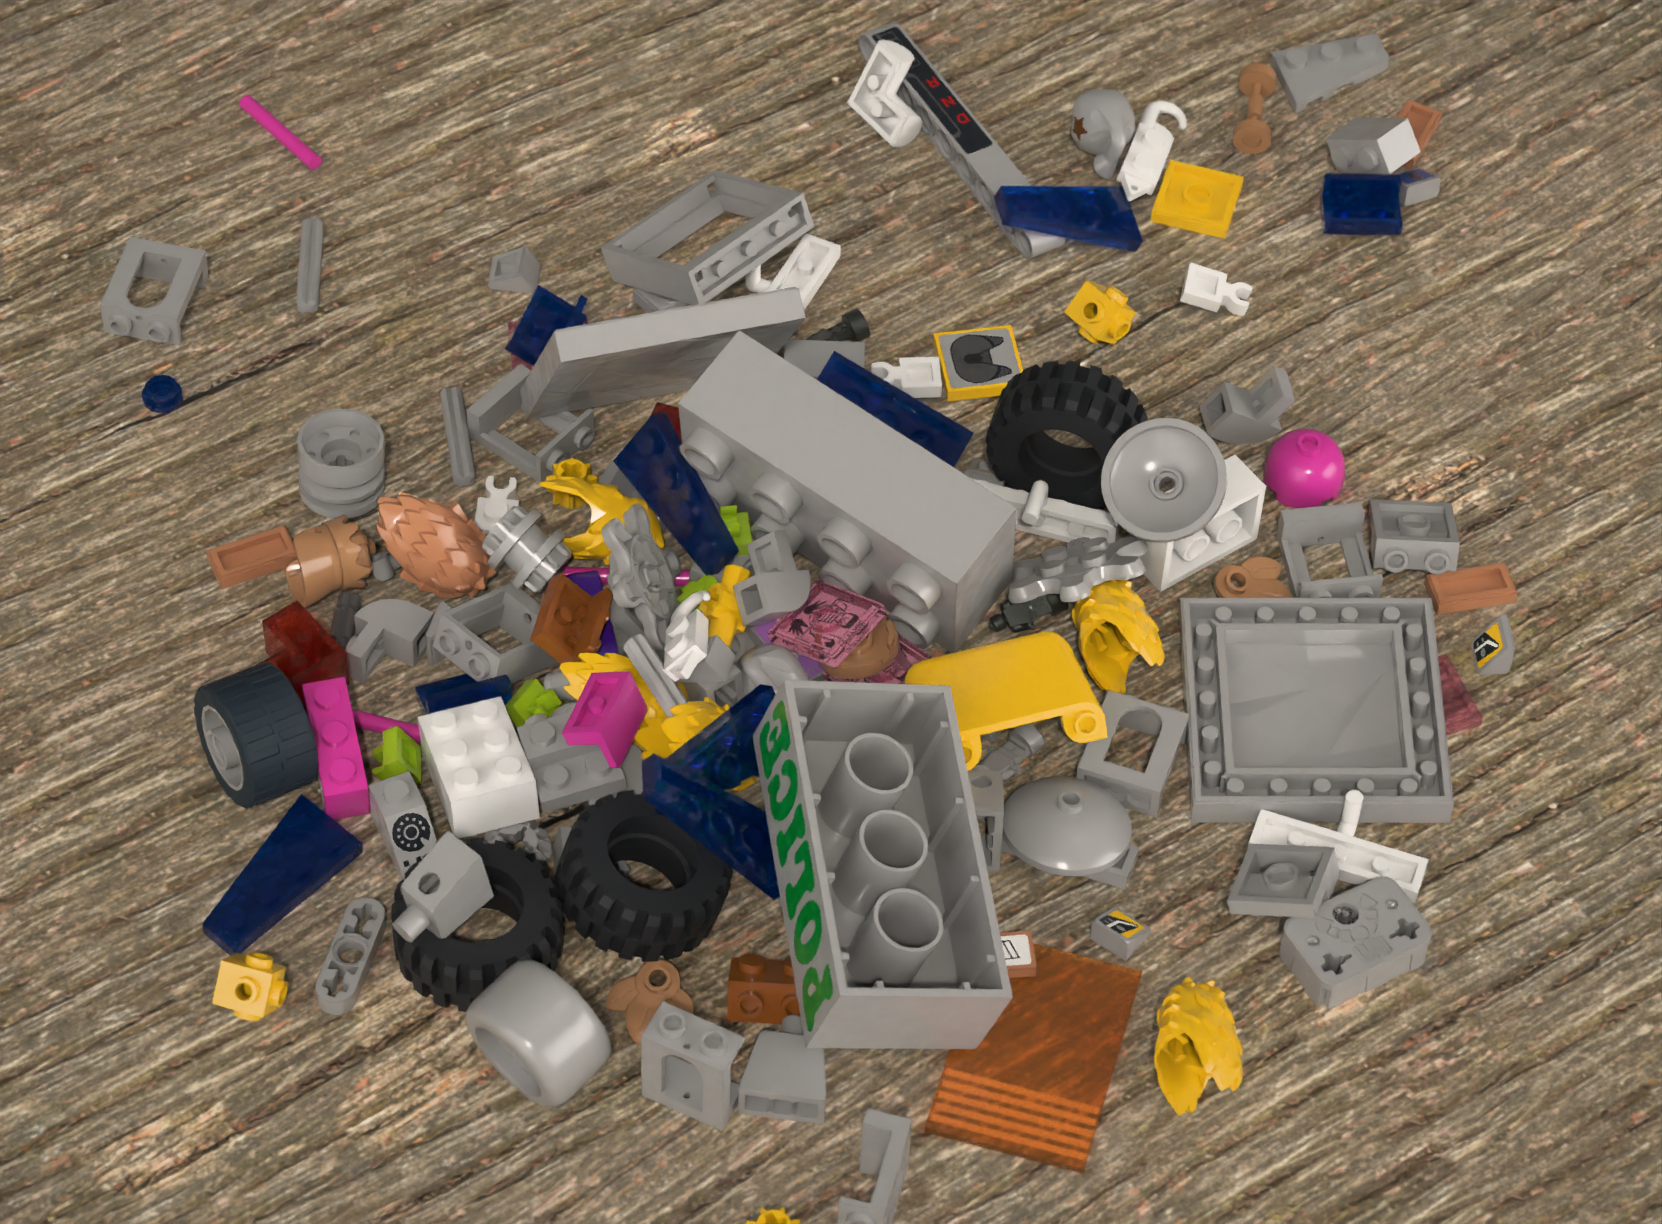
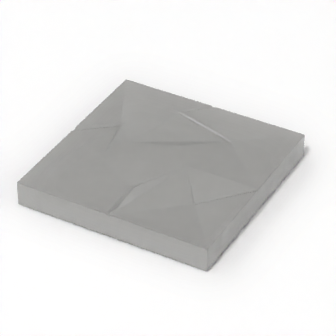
[520,287,806,420]
[1178,598,1454,823]

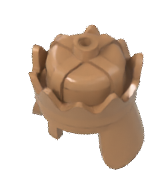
[284,514,376,609]

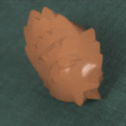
[376,491,497,598]

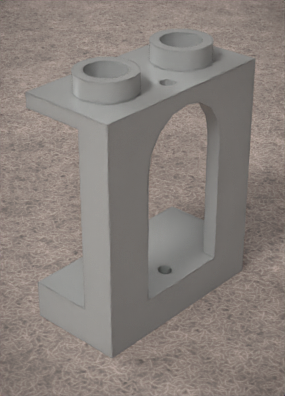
[100,237,209,346]
[466,364,595,483]
[1276,503,1383,598]
[1076,690,1190,818]
[641,1001,745,1131]
[837,1108,912,1224]

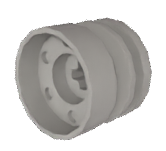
[297,408,385,518]

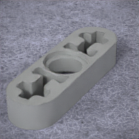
[315,897,386,1015]

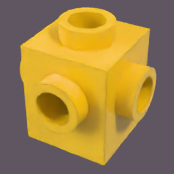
[1064,280,1137,345]
[212,952,288,1021]

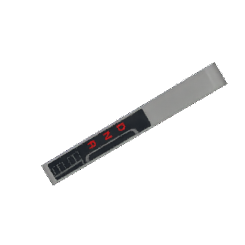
[859,21,1066,259]

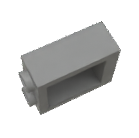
[433,583,558,693]

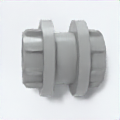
[482,506,572,593]

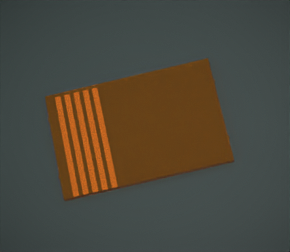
[924,943,1142,1174]

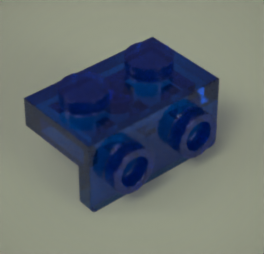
[1320,174,1403,235]
[504,285,588,366]
[415,674,512,715]

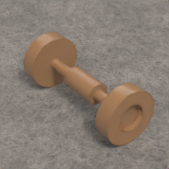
[1233,63,1277,154]

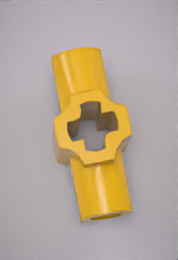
[699,565,751,649]

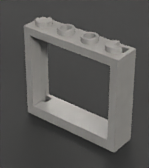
[601,170,815,305]

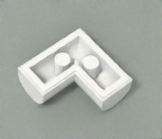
[847,40,922,147]

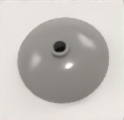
[1101,418,1227,542]
[1002,776,1132,876]

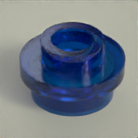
[142,375,183,413]

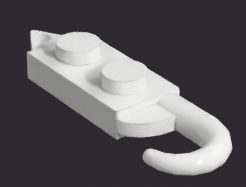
[1116,100,1187,201]
[663,590,711,682]

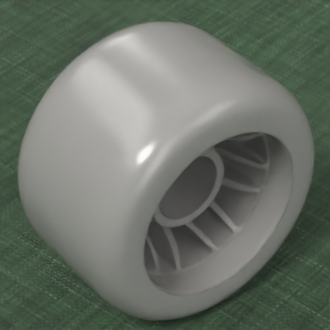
[465,960,612,1108]

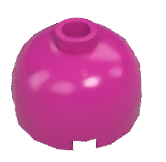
[1263,428,1345,509]

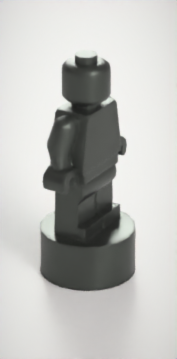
[806,308,871,342]
[988,594,1069,633]

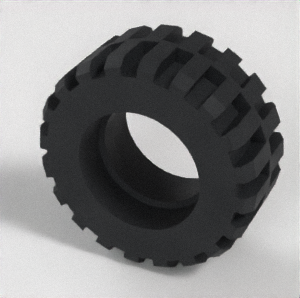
[986,360,1148,510]
[555,790,733,962]
[391,838,563,1012]

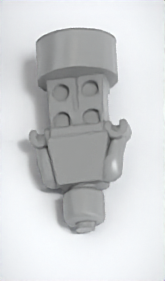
[979,723,1045,781]

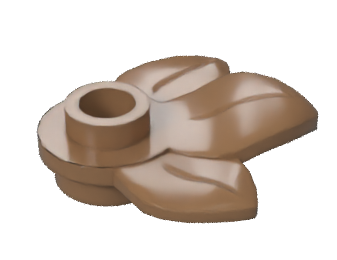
[1214,556,1292,598]
[606,960,694,1044]

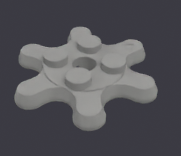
[602,503,681,651]
[1008,536,1148,604]

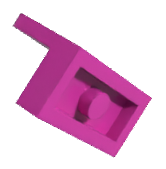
[562,671,647,768]

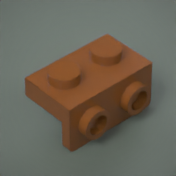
[530,572,613,663]
[727,954,801,1024]

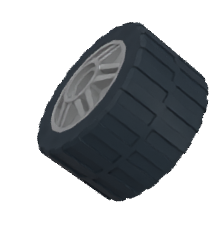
[194,662,318,809]

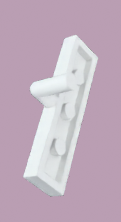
[745,233,841,310]
[971,478,1120,544]
[1247,790,1429,903]

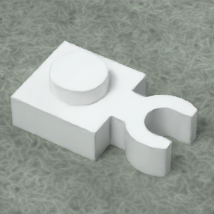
[1180,262,1253,316]
[871,357,942,398]
[474,476,519,536]

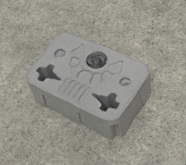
[1279,876,1432,1009]

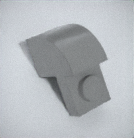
[1199,366,1295,445]
[733,530,811,626]
[344,599,434,684]

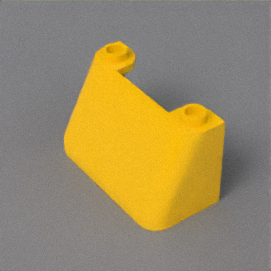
[905,631,1108,771]

